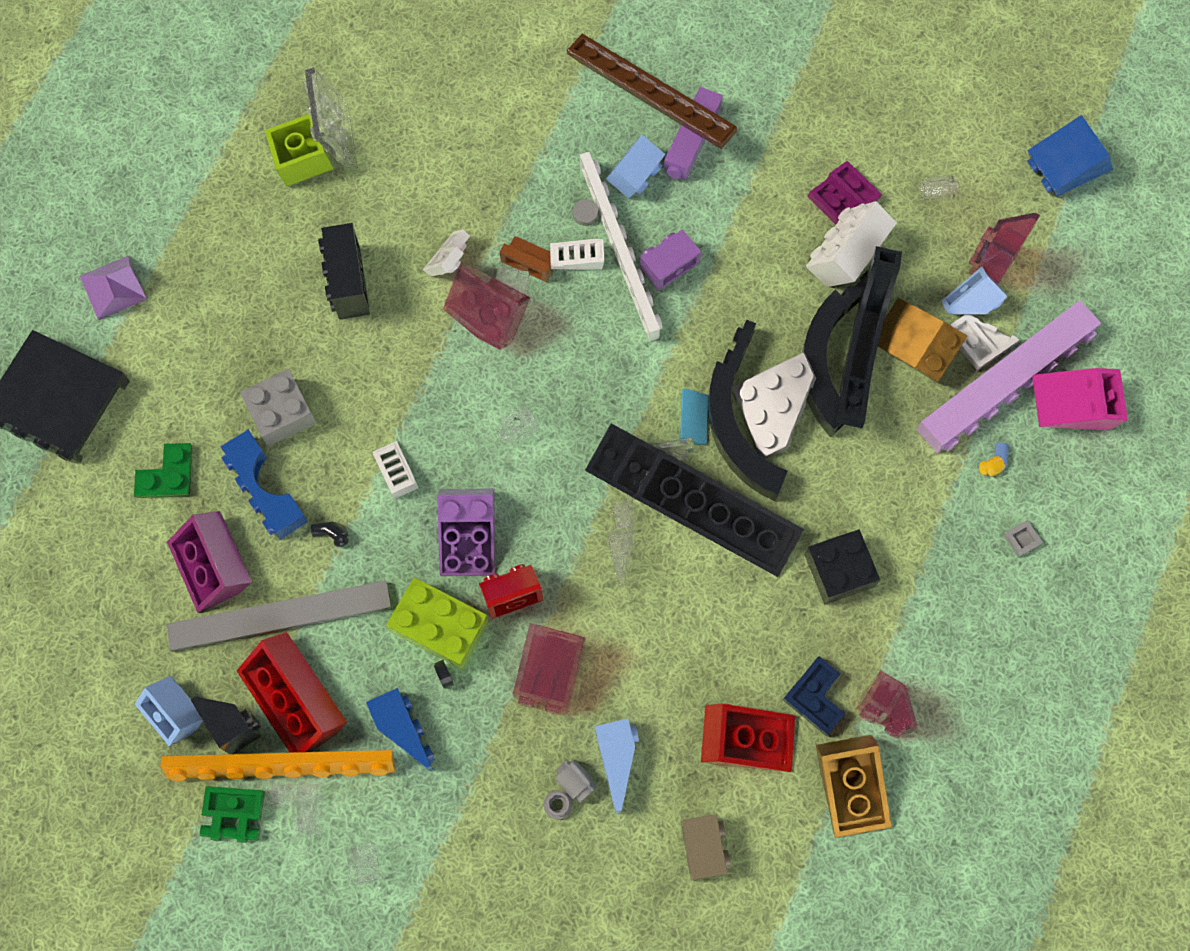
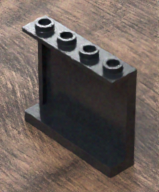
[0,330,130,462]

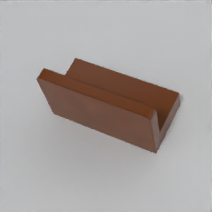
[500,236,560,283]

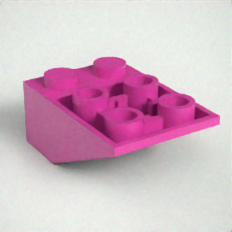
[1032,368,1128,430]

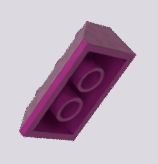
[167,511,252,613]

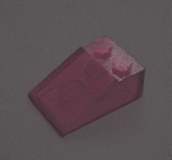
[443,262,531,350]

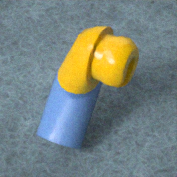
[979,443,1009,476]

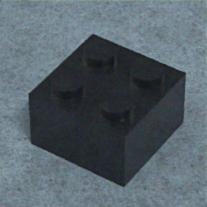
[804,529,880,605]

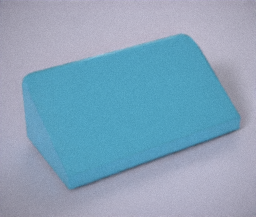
[680,389,708,446]

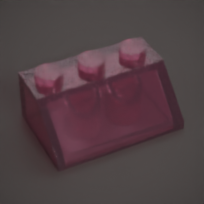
[969,213,1040,284]

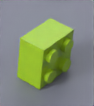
[265,113,334,187]

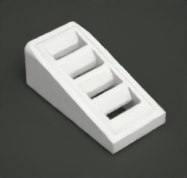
[550,239,604,270]
[372,441,418,499]

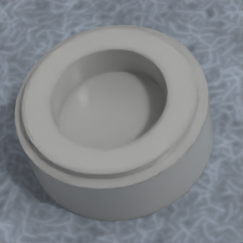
[573,199,598,226]

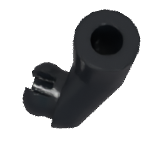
[311,521,349,547]

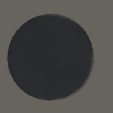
[433,660,454,689]

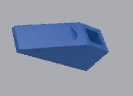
[366,688,435,771]

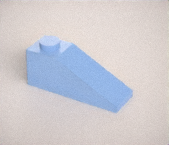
[595,718,639,814]

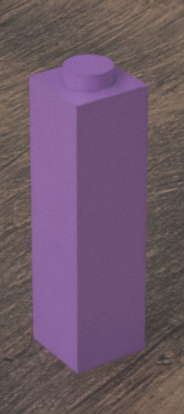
[664,86,723,180]

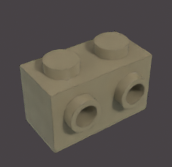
[681,814,731,881]

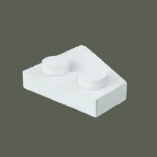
[951,314,1019,371]

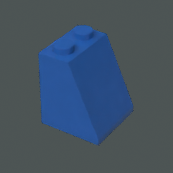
[1027,115,1113,197]

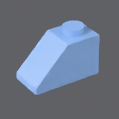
[941,267,1007,314]

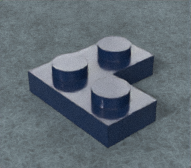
[783,656,846,737]

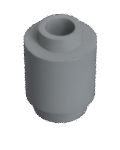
[555,759,596,803]

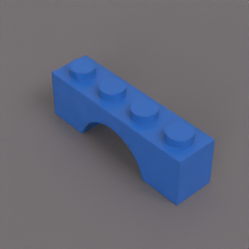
[220,429,308,539]

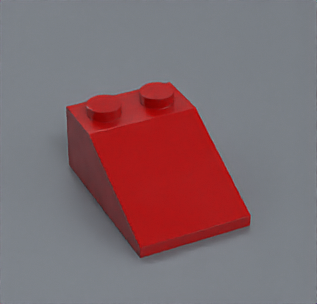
[701,703,796,772]

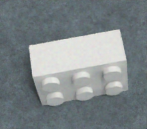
[806,201,897,287]

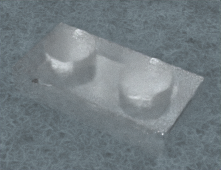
[651,438,694,461]

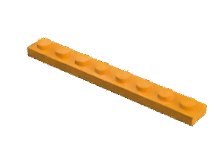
[160,750,395,781]

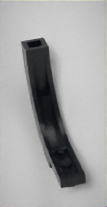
[836,246,902,429]
[802,269,869,437]
[708,319,788,502]

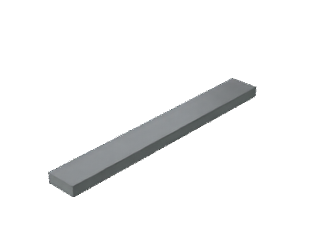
[167,581,392,652]

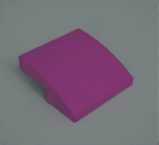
[807,161,882,225]

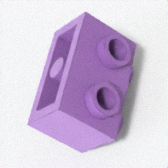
[640,229,701,291]

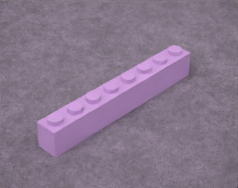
[917,300,1101,454]

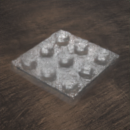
[304,67,358,170]

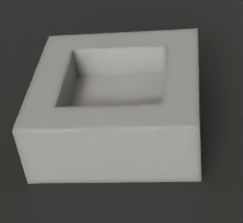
[1003,520,1043,558]

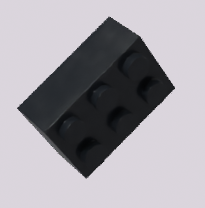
[318,223,370,320]

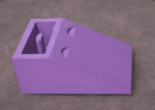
[437,488,495,576]

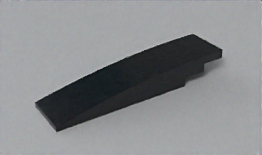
[585,423,805,577]

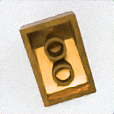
[878,297,967,383]
[816,734,892,838]

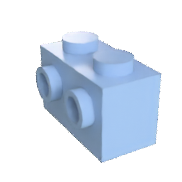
[606,135,665,199]
[135,676,203,747]

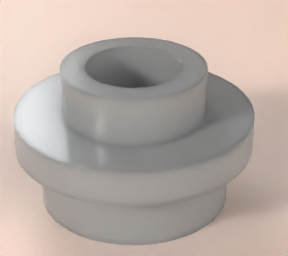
[544,790,572,820]

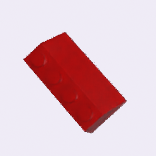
[236,631,347,753]

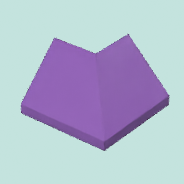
[80,256,147,320]

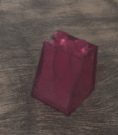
[513,623,586,715]

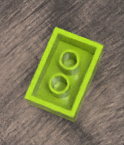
[386,577,489,670]

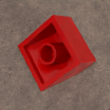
[479,564,543,620]

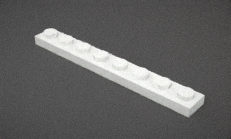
[580,152,663,342]

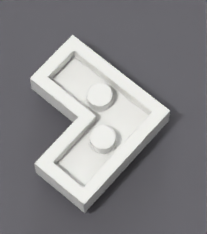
[423,229,470,276]

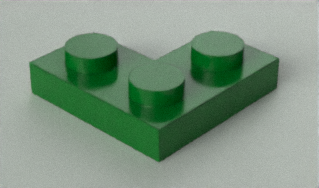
[134,443,193,498]

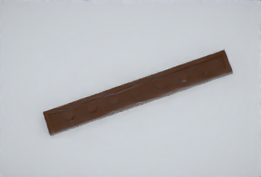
[567,33,737,150]

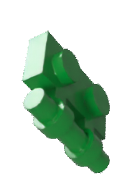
[200,786,265,843]

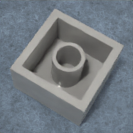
[240,369,316,446]

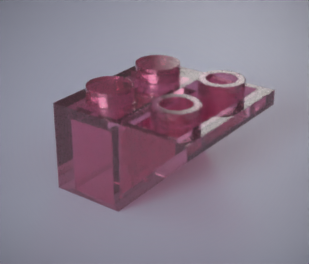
[855,670,918,739]

